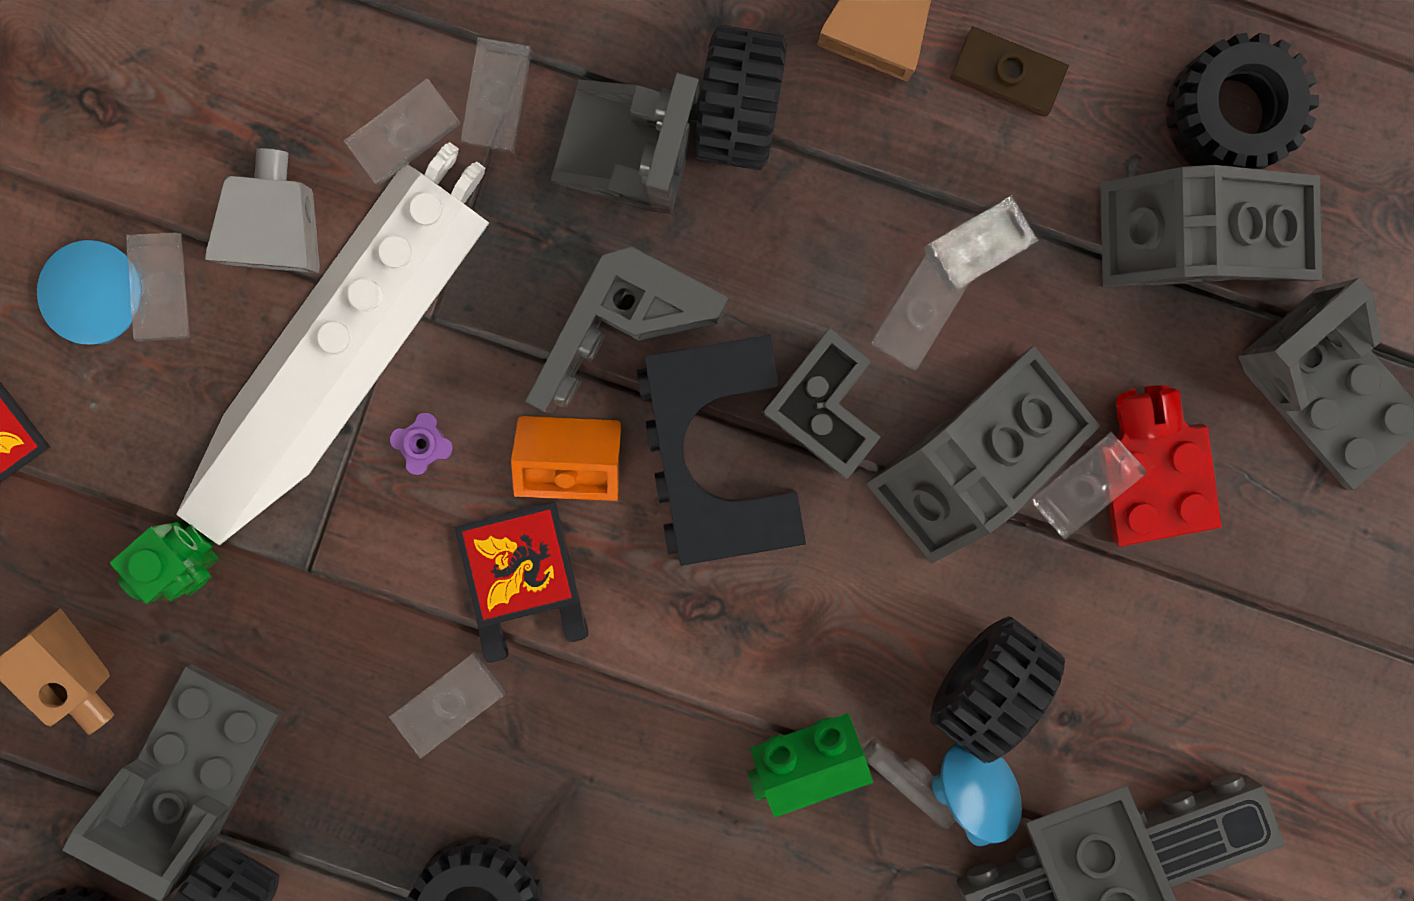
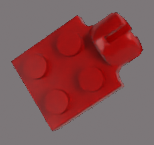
[1099,385,1222,547]

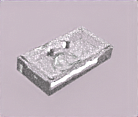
[461,37,532,153]
[344,78,462,186]
[923,196,1038,293]
[126,232,190,342]
[870,254,971,371]
[1030,432,1147,540]
[389,652,506,759]
[863,736,956,829]

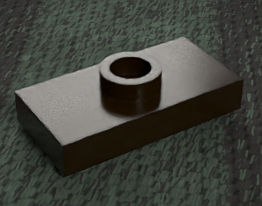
[950,26,1069,117]

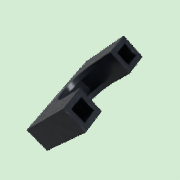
[637,335,806,566]

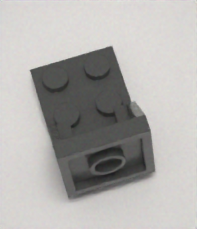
[551,73,699,214]
[1100,165,1322,287]
[525,246,729,413]
[1238,278,1414,490]
[866,346,1100,563]
[62,664,283,901]
[1025,786,1177,901]

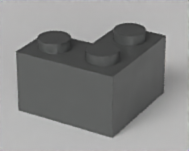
[761,328,881,479]

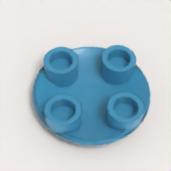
[37,240,146,345]
[932,743,1022,847]

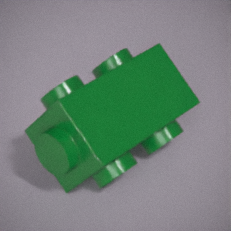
[110,521,220,604]
[747,713,873,818]

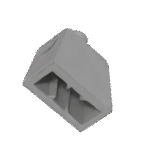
[205,148,320,273]

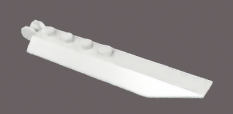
[176,142,489,545]

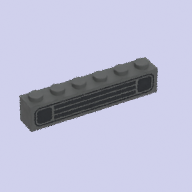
[956,773,1285,901]

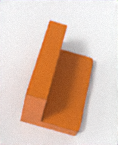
[511,416,621,501]

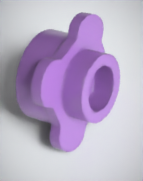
[390,413,453,475]

